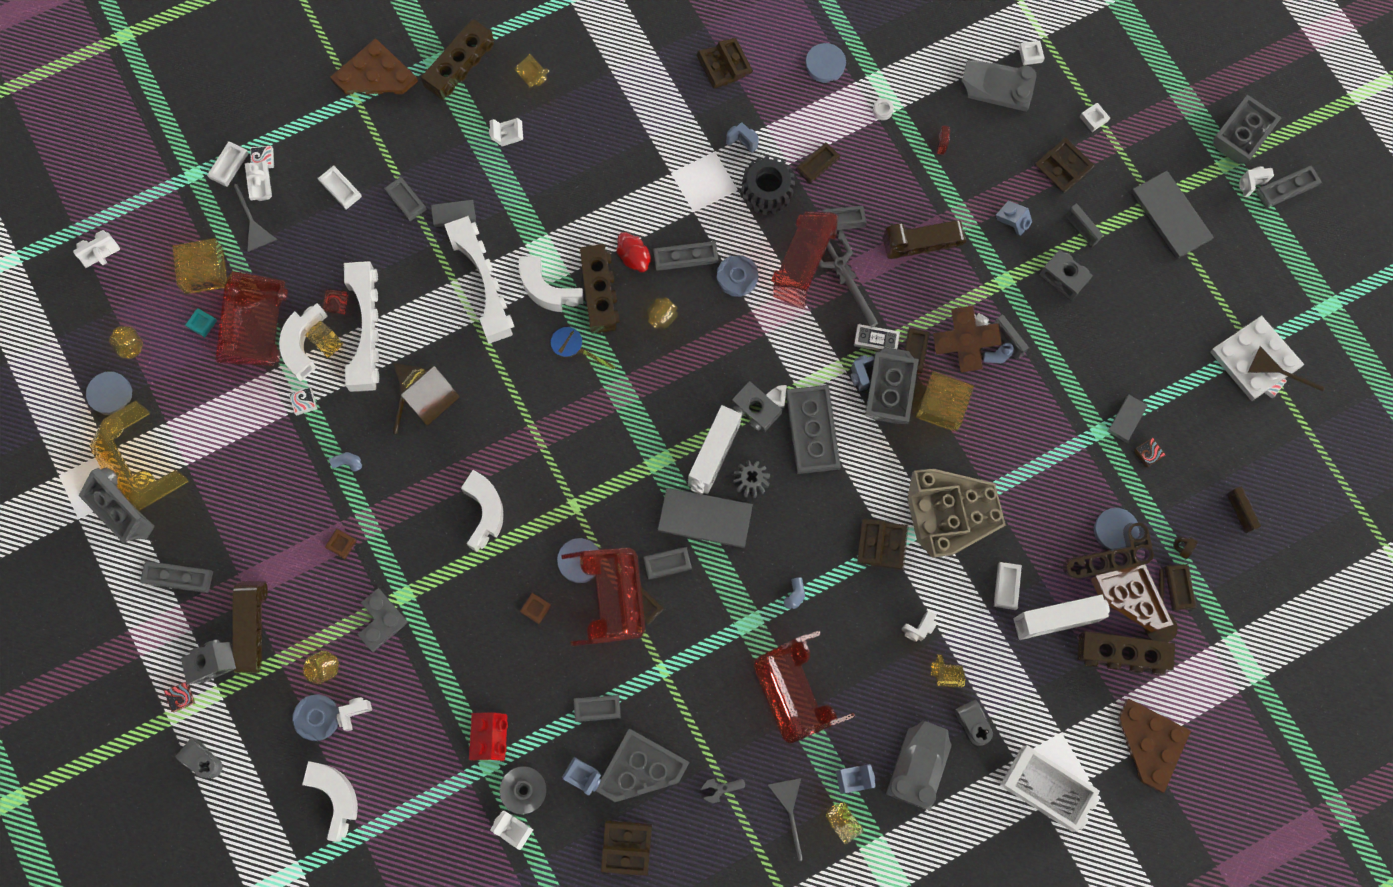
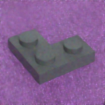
[357,588,408,652]

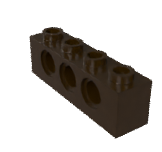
[421,19,494,100]
[580,244,620,334]
[1077,631,1175,676]

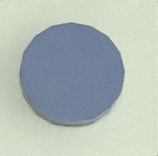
[805,43,846,83]
[717,255,758,297]
[86,372,132,415]
[1094,508,1140,550]
[557,538,602,583]
[293,694,340,741]

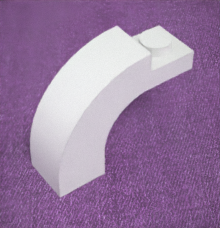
[519,256,584,312]
[279,304,327,382]
[461,470,503,552]
[302,761,358,842]

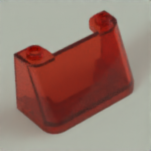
[215,271,288,366]

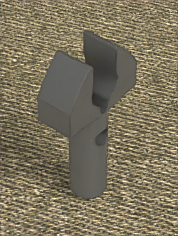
[701,779,745,803]

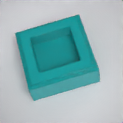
[185,308,217,338]

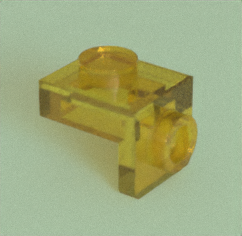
[514,54,549,88]
[305,321,343,358]
[932,654,966,687]
[826,802,864,845]

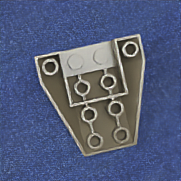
[907,469,1005,558]

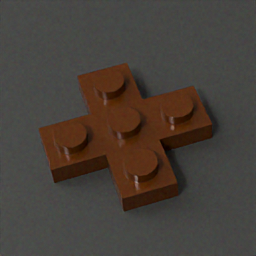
[933,305,1001,372]

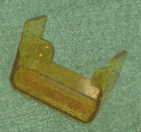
[90,401,189,511]

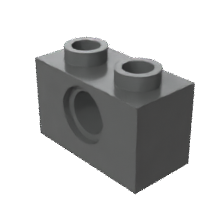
[1039,249,1093,300]
[732,381,782,433]
[181,640,236,684]

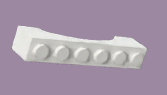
[444,216,514,344]
[344,262,379,392]

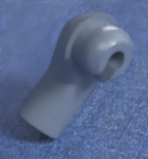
[983,343,1014,364]
[329,452,362,471]
[784,577,805,609]

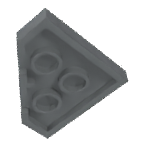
[595,729,690,802]

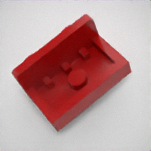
[469,713,508,761]

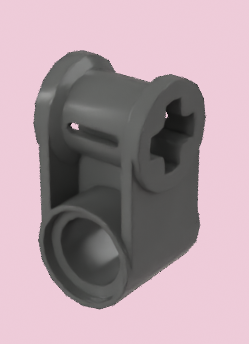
[955,700,993,746]
[176,737,223,778]

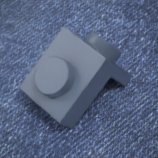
[726,122,759,153]
[996,201,1032,236]
[851,355,874,392]
[562,757,601,795]
[836,764,875,794]

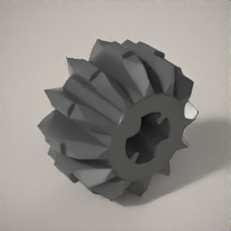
[733,460,770,498]

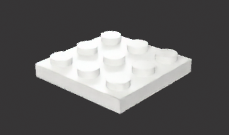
[1210,316,1304,401]

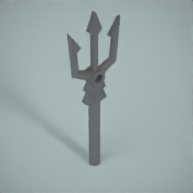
[803,226,878,328]

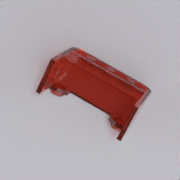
[771,211,839,310]
[561,548,645,646]
[754,631,855,743]

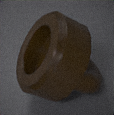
[1173,537,1198,560]

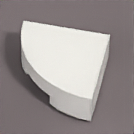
[766,385,787,408]

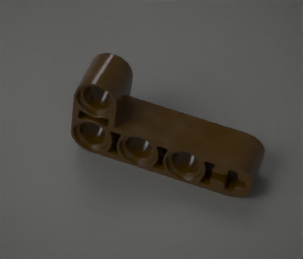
[882,220,967,259]
[1063,523,1154,578]
[233,581,268,673]

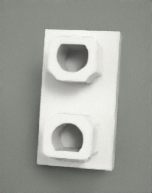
[245,160,272,201]
[73,230,120,268]

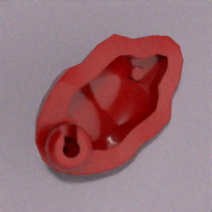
[616,232,650,272]

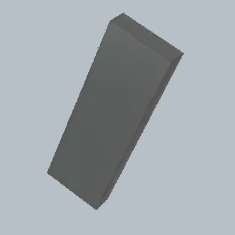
[1256,165,1322,209]
[653,241,719,271]
[140,561,213,593]

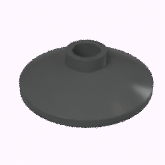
[500,767,546,814]

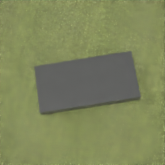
[1131,171,1214,259]
[786,385,841,474]
[658,488,753,548]

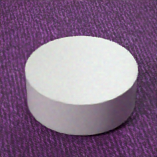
[872,98,894,120]

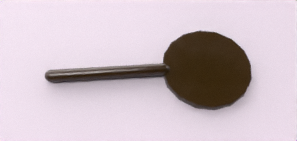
[1144,569,1178,642]

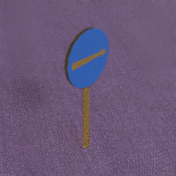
[551,327,615,370]

